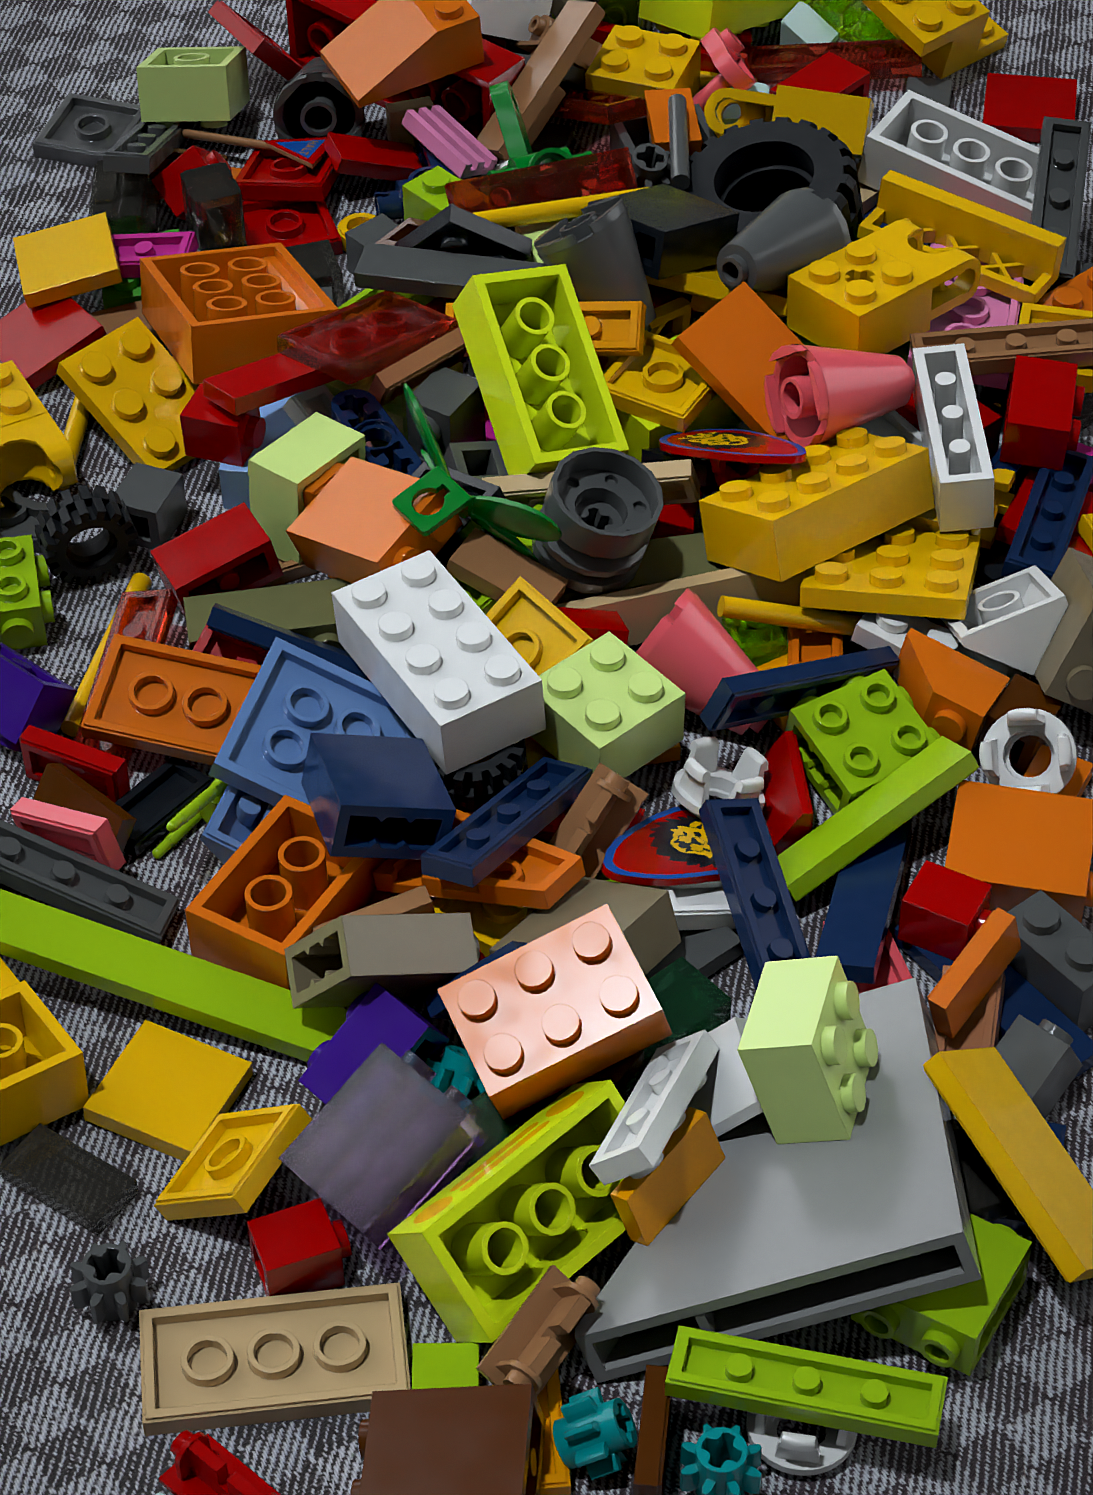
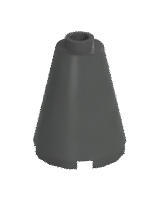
[273,57,365,140]
[717,187,851,292]
[534,196,656,332]

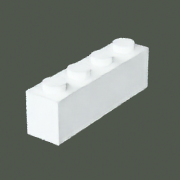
[912,343,994,532]

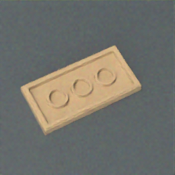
[139,1282,411,1436]

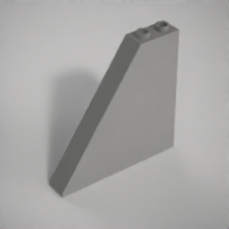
[575,977,982,1383]

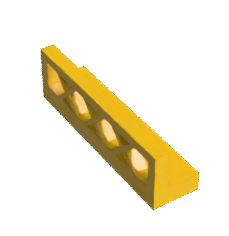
[857,170,1067,304]

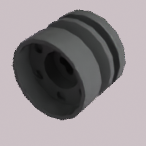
[532,447,664,594]

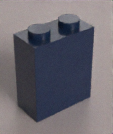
[301,733,456,860]

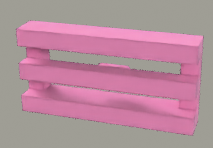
[401,105,498,179]

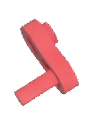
[693,27,756,112]

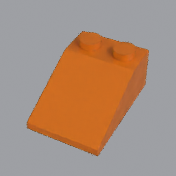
[320,0,485,108]

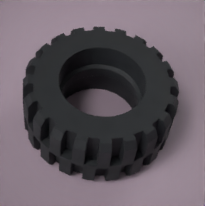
[682,117,864,242]

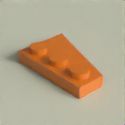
[372,809,586,910]

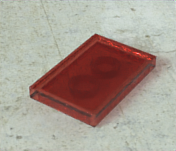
[277,291,459,385]

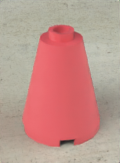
[764,344,915,447]
[636,588,768,735]

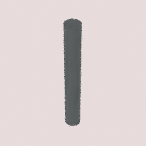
[668,94,690,190]

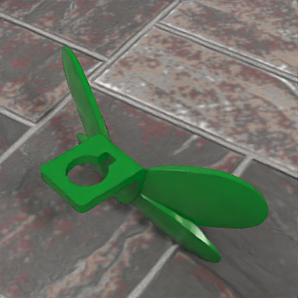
[392,383,562,562]

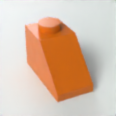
[893,628,1010,751]

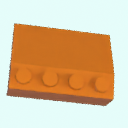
[140,242,339,385]

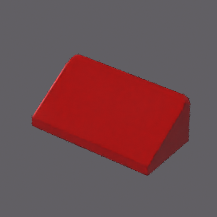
[762,730,813,855]

